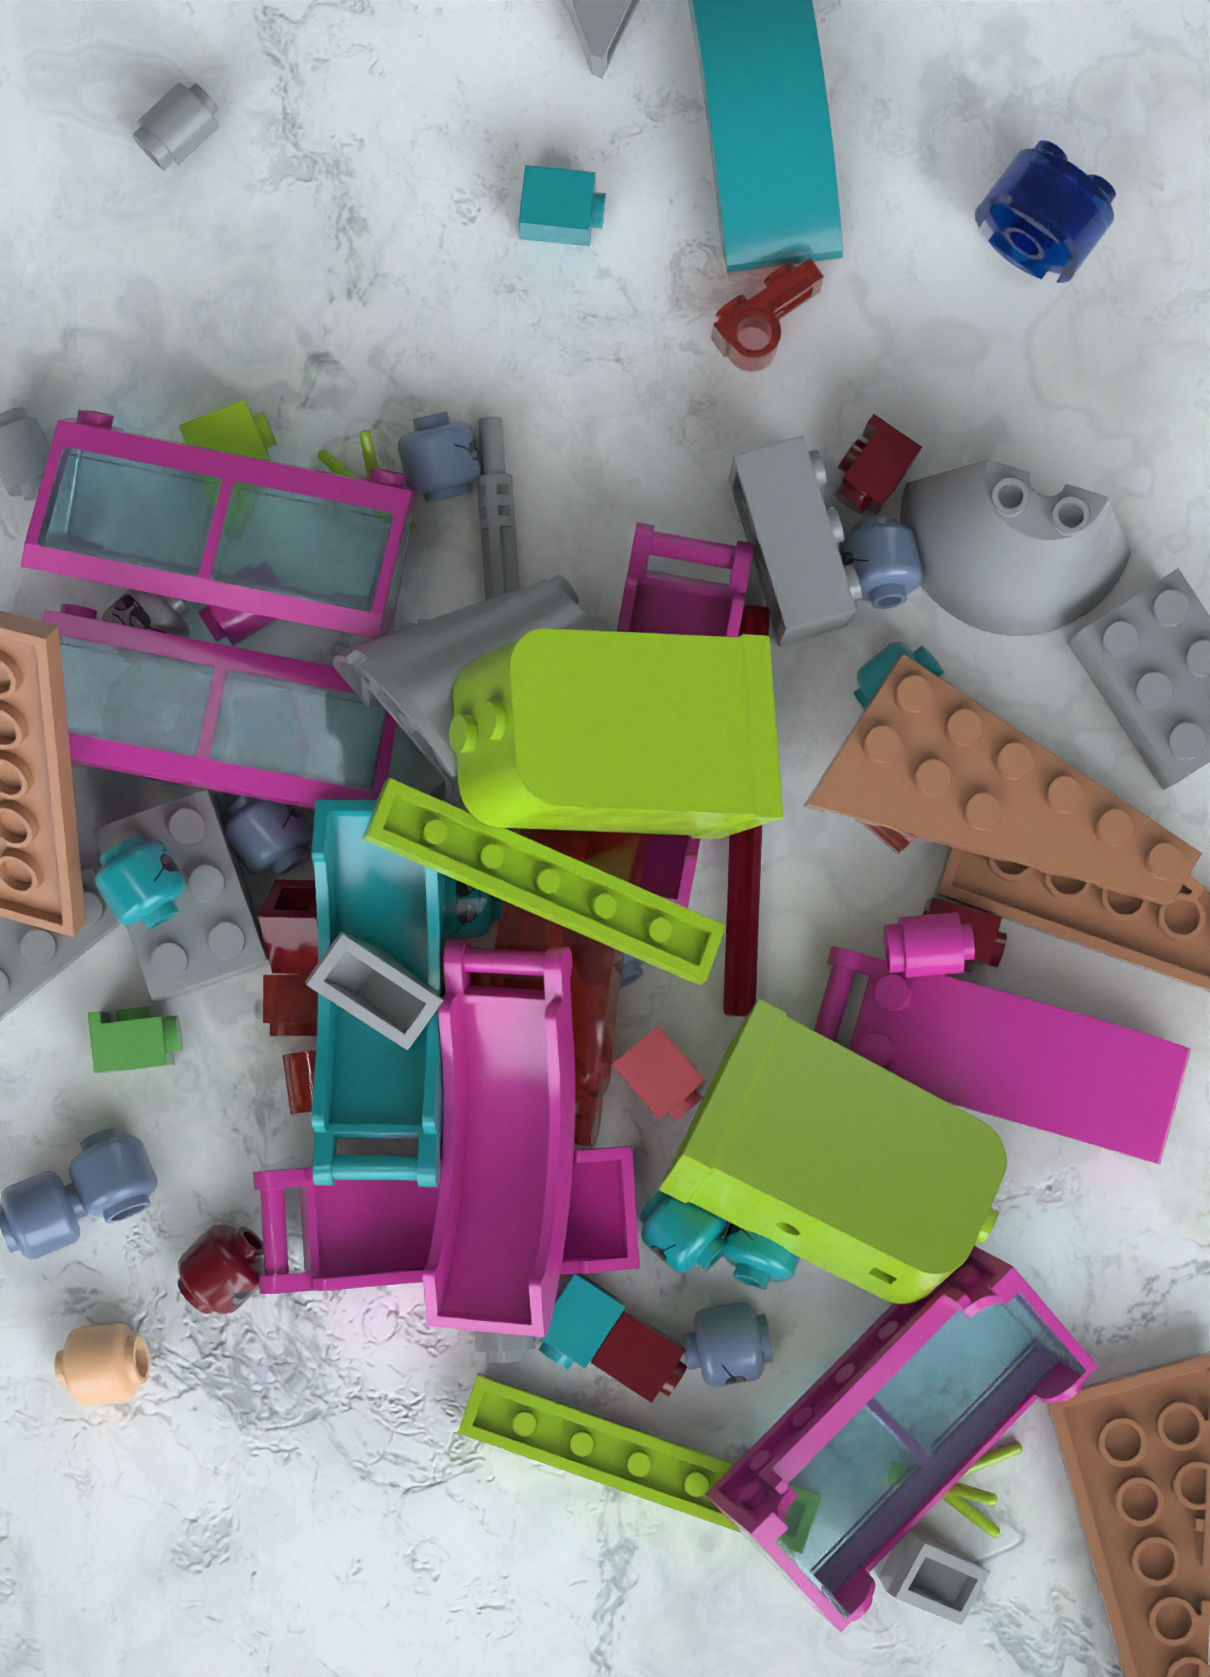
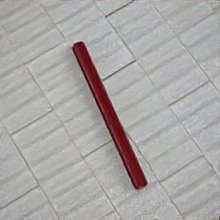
[723,605,770,1017]

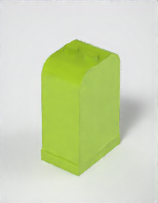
[449,628,784,839]
[658,998,1007,1304]

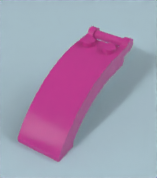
[574,522,755,908]
[423,940,575,1338]
[814,946,1191,1165]
[253,1146,640,1294]

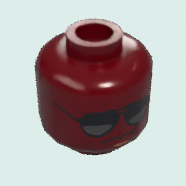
[177,1224,265,1314]

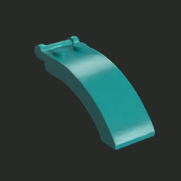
[688,0,843,273]
[311,800,447,1187]

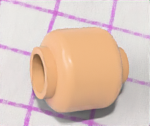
[55,1322,150,1406]

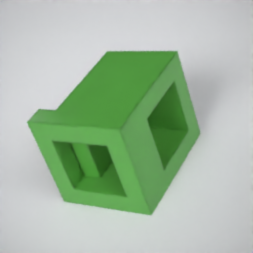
[88,1006,183,1073]

